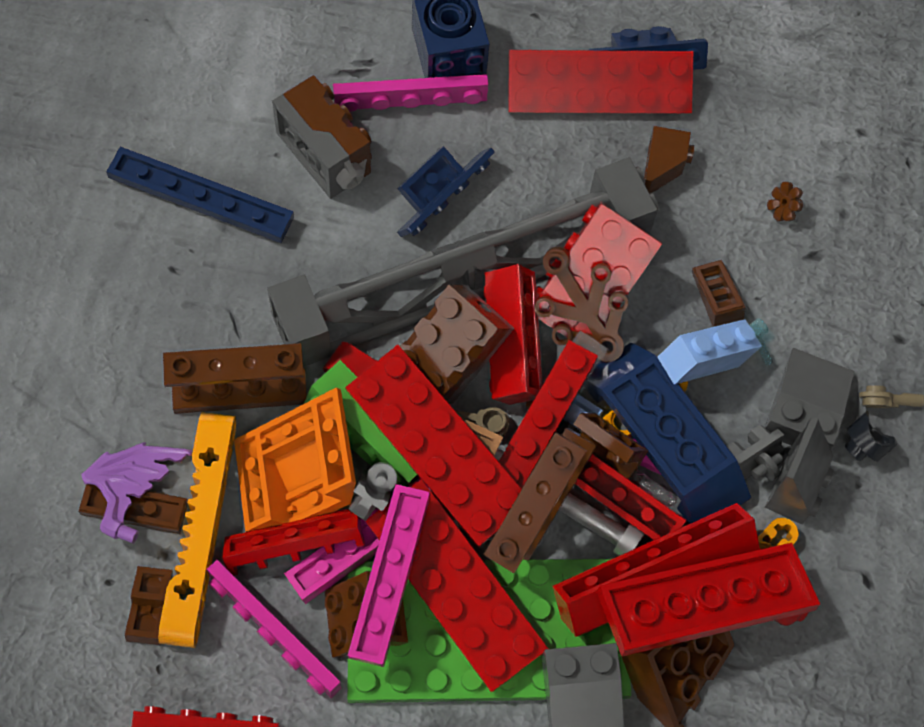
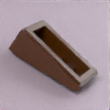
[692,260,746,327]

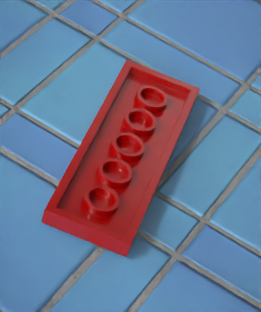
[508,50,694,113]
[345,344,522,548]
[365,479,548,693]
[597,542,820,657]

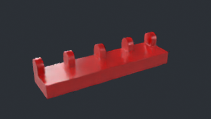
[222,509,365,576]

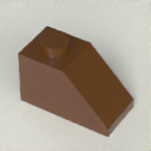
[644,126,694,193]

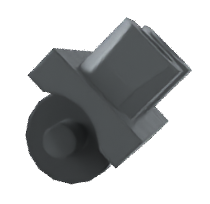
[727,425,784,481]
[349,462,397,521]

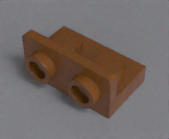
[573,413,649,478]

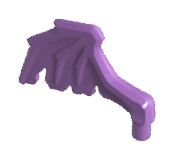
[81,442,192,544]

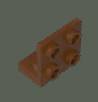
[325,571,408,658]

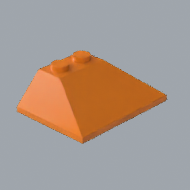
[234,387,356,532]

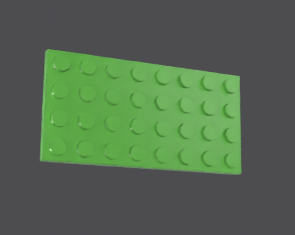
[347,559,631,703]

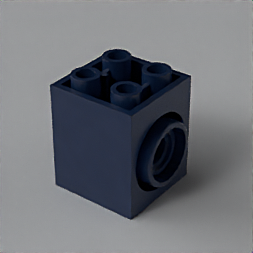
[412,0,490,78]

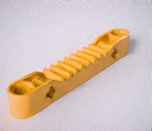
[158,412,237,648]

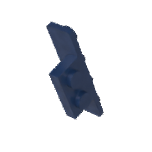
[589,26,708,70]
[397,146,495,237]

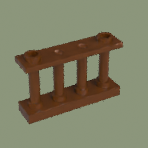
[163,343,307,414]
[484,428,598,573]

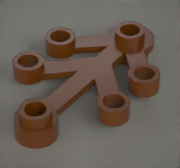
[535,247,629,362]

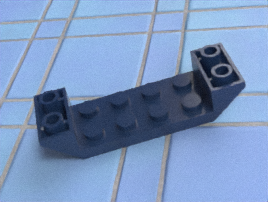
[583,343,751,524]

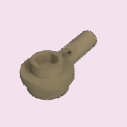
[859,386,924,409]
[455,407,509,437]

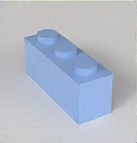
[658,319,762,385]

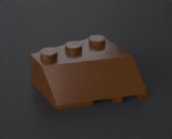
[617,631,735,727]

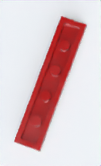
[498,340,598,489]

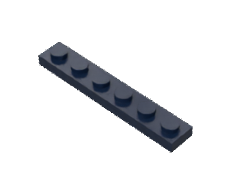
[106,146,294,243]

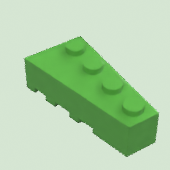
[304,360,418,488]

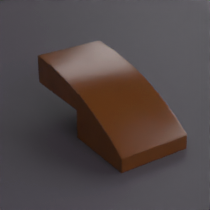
[125,566,173,645]

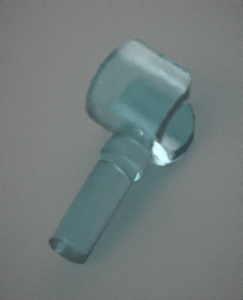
[749,318,773,366]

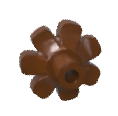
[767,182,803,222]

